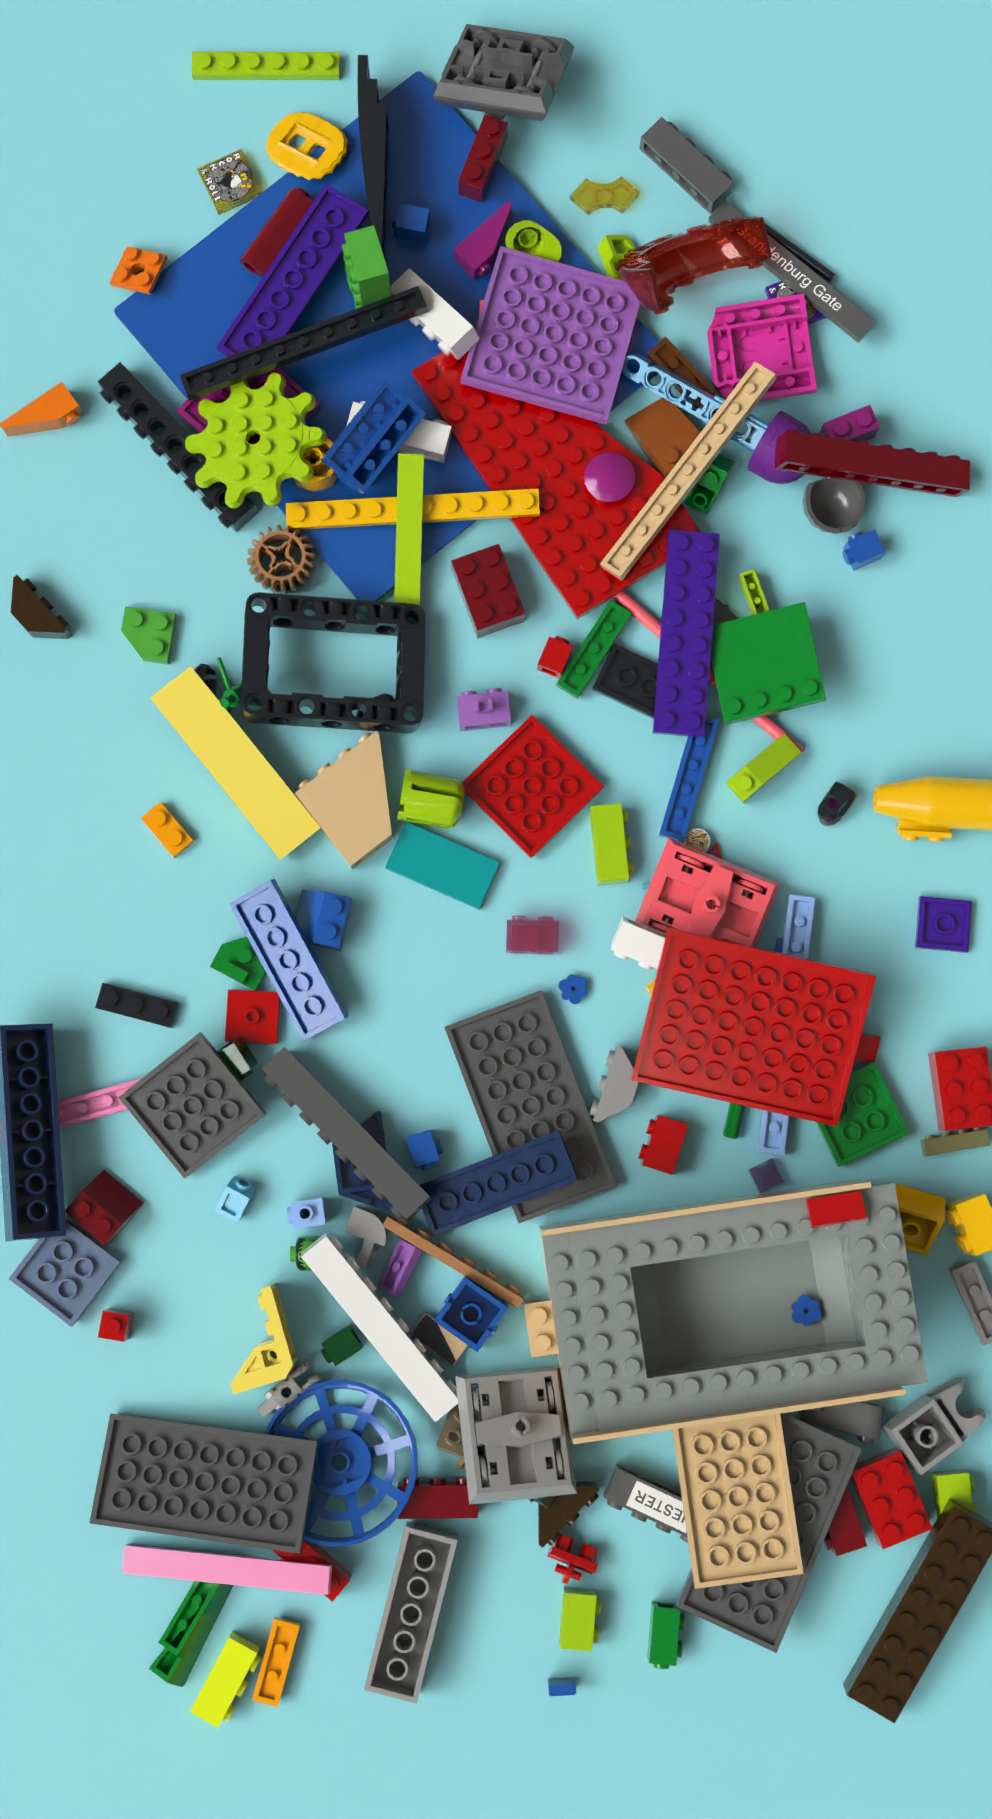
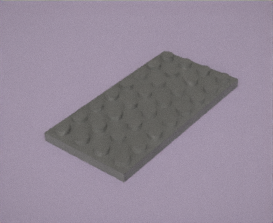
[444,990,617,1224]
[89,1413,319,1554]
[676,1413,862,1653]

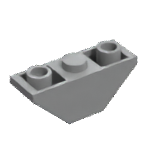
[589,1046,639,1123]

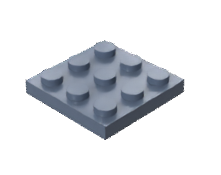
[9,1219,122,1327]

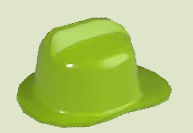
[505,220,562,262]

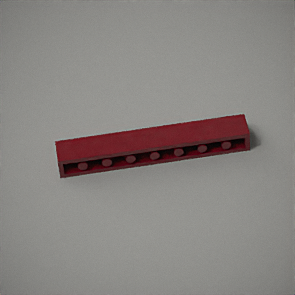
[775,429,970,497]

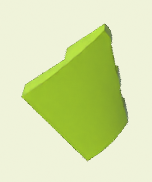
[597,235,661,286]

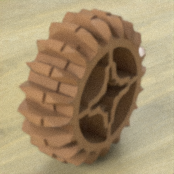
[247,524,316,594]

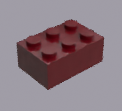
[451,544,525,638]

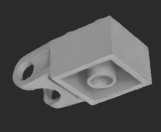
[882,1378,987,1475]

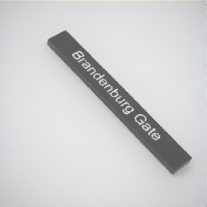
[708,200,876,343]

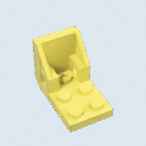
[231,1283,298,1394]

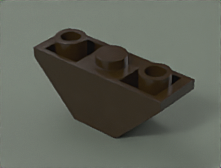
[11,574,72,639]
[538,1482,599,1548]

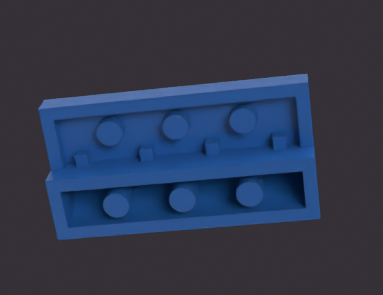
[320,380,426,493]

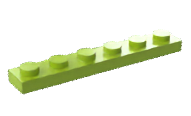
[192,51,340,80]

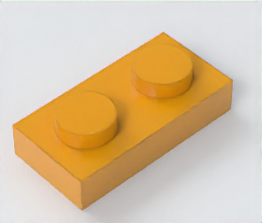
[141,802,194,858]

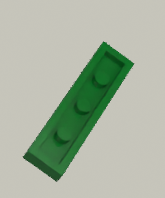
[556,600,632,699]

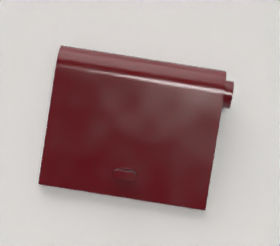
[239,187,314,276]

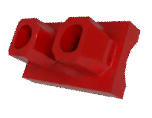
[547,1534,598,1585]

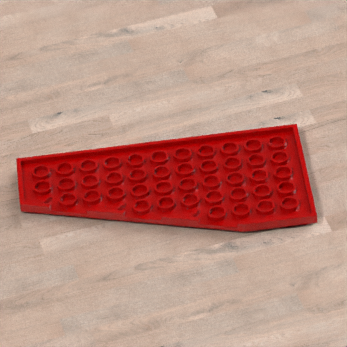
[412,350,701,620]

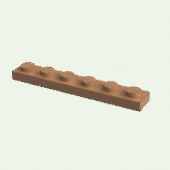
[382,1216,524,1308]

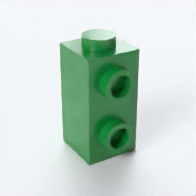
[647,1602,685,1669]

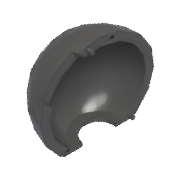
[802,477,866,534]

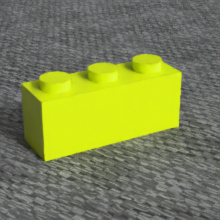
[190,1631,261,1728]

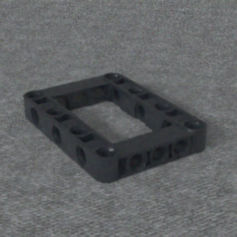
[240,592,426,733]

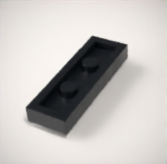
[95,983,179,1028]

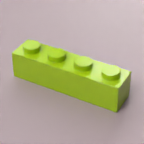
[738,569,770,615]

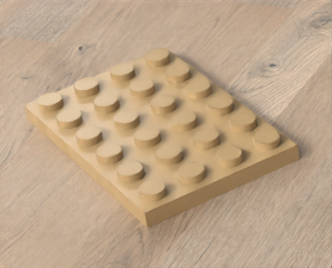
[672,1414,804,1589]

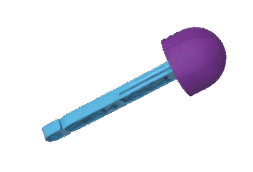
[622,353,812,484]

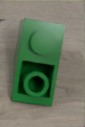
[685,454,735,515]

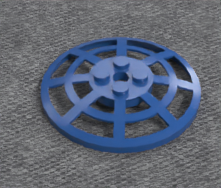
[264,1380,418,1546]

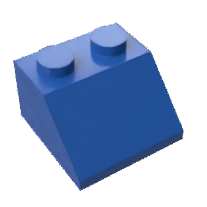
[296,889,352,951]

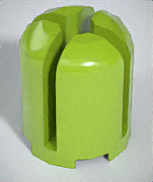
[397,769,465,829]

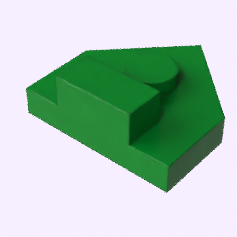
[210,937,266,991]

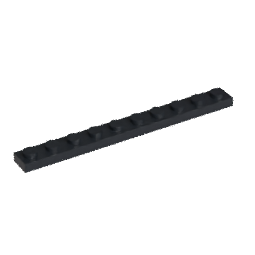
[180,286,428,401]

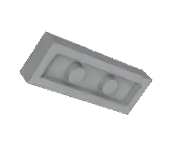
[949,1260,992,1345]

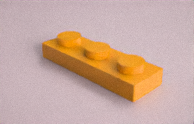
[252,1617,300,1707]

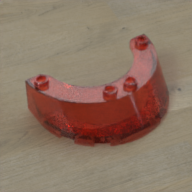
[617,217,772,314]

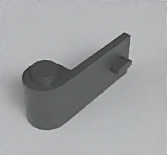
[799,1401,886,1444]

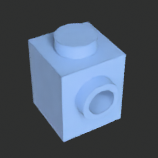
[287,1197,327,1229]

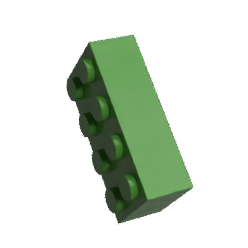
[341,225,391,309]

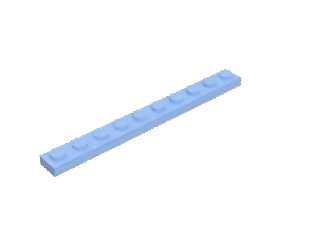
[757,894,815,1155]

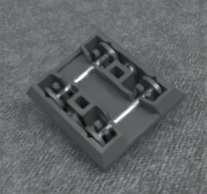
[433,24,574,121]

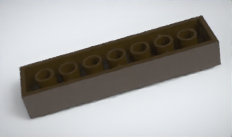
[843,1498,992,1723]

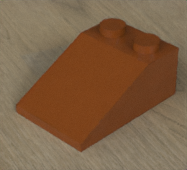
[624,397,700,478]

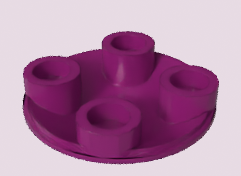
[584,452,635,503]

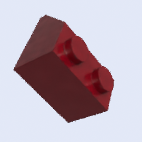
[65,1170,144,1245]

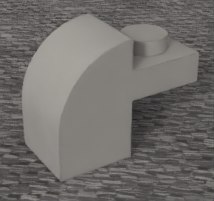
[345,1206,387,1268]

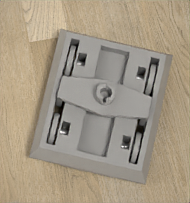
[455,1366,577,1505]

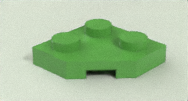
[121,606,177,665]

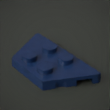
[332,1111,393,1212]

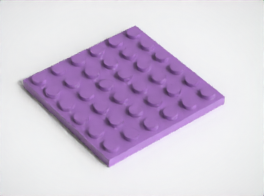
[460,246,645,425]

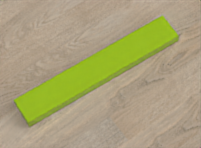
[394,453,424,606]

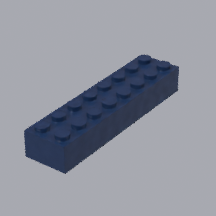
[0,1023,66,1242]

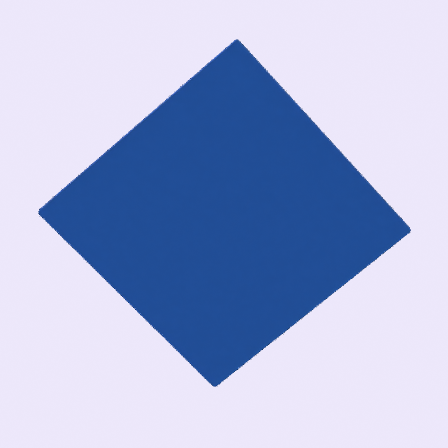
[114,71,659,601]

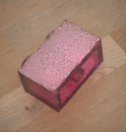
[506,916,559,955]

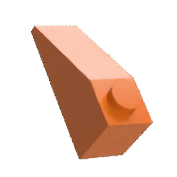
[0,382,84,437]

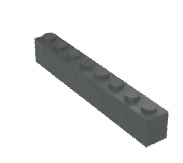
[262,1047,431,1222]

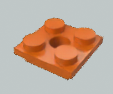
[110,246,168,295]

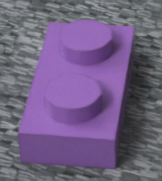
[377,1238,423,1298]

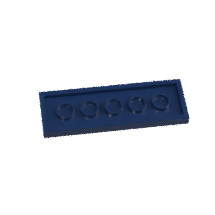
[419,1130,579,1236]

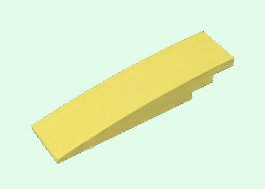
[150,666,320,860]

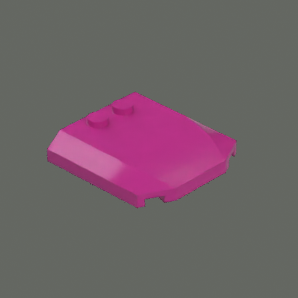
[707,293,817,402]

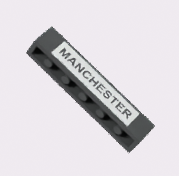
[603,1464,688,1543]

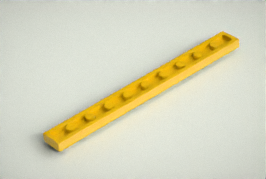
[286,489,540,530]

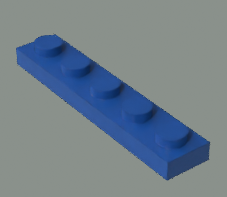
[659,716,720,843]

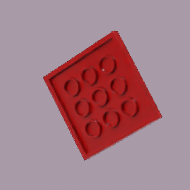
[462,715,604,859]

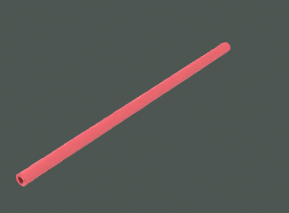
[612,591,805,759]

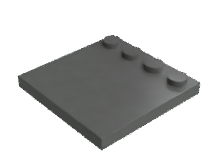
[118,1032,267,1179]

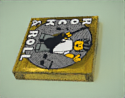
[197,149,263,215]

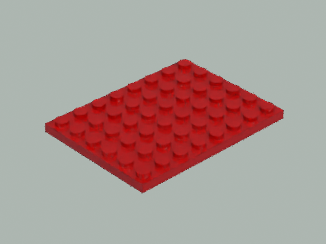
[631,927,876,1126]

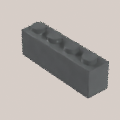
[639,117,733,214]

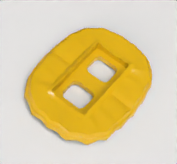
[266,112,349,180]

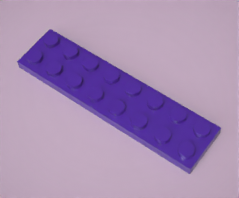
[216,183,369,377]
[652,530,720,738]

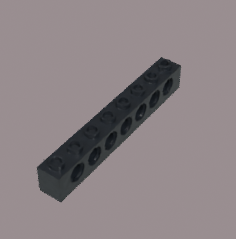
[98,362,258,532]

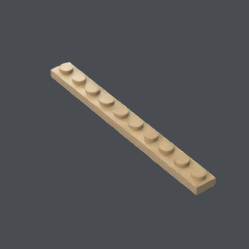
[600,362,777,581]

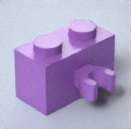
[457,688,511,732]

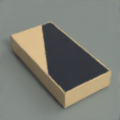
[410,1313,468,1366]

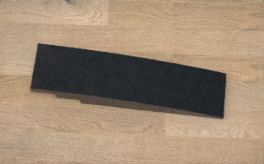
[357,55,389,259]

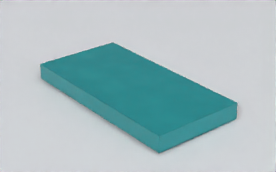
[385,822,500,910]

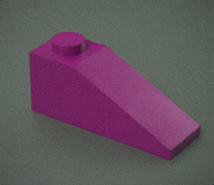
[454,201,512,281]

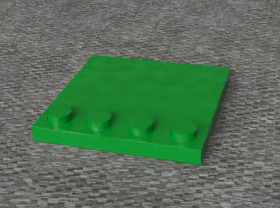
[711,602,827,725]

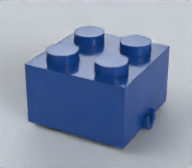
[434,1276,508,1352]

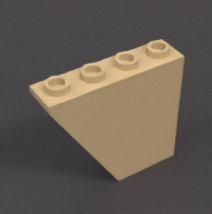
[295,731,393,869]

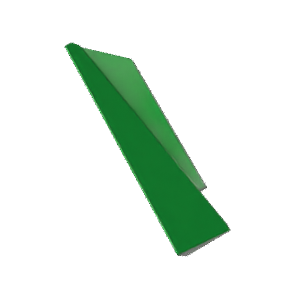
[149,1581,233,1687]

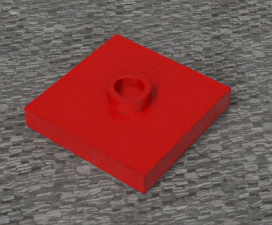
[225,989,280,1044]

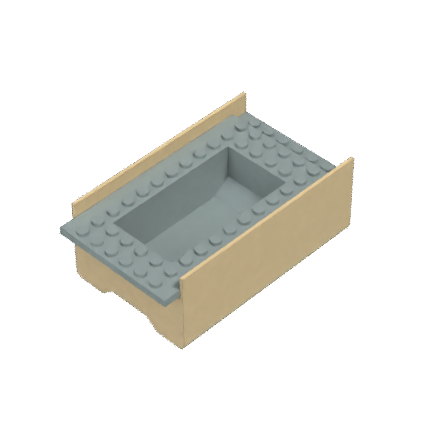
[523,1180,928,1445]

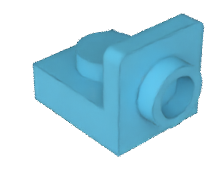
[214,1176,257,1223]

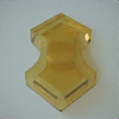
[570,176,640,215]

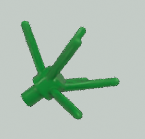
[217,657,260,714]

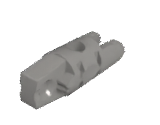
[258,1360,322,1417]

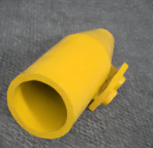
[873,776,992,842]

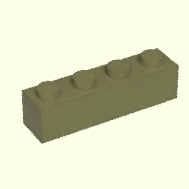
[920,1127,991,1156]

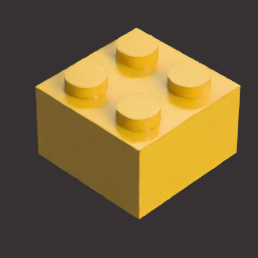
[945,1193,992,1256]

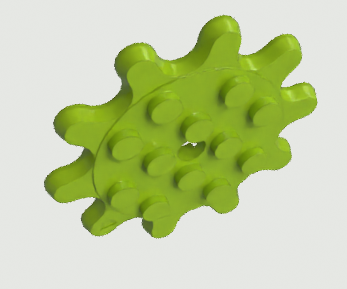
[185,373,327,508]

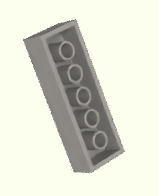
[364,1521,458,1704]

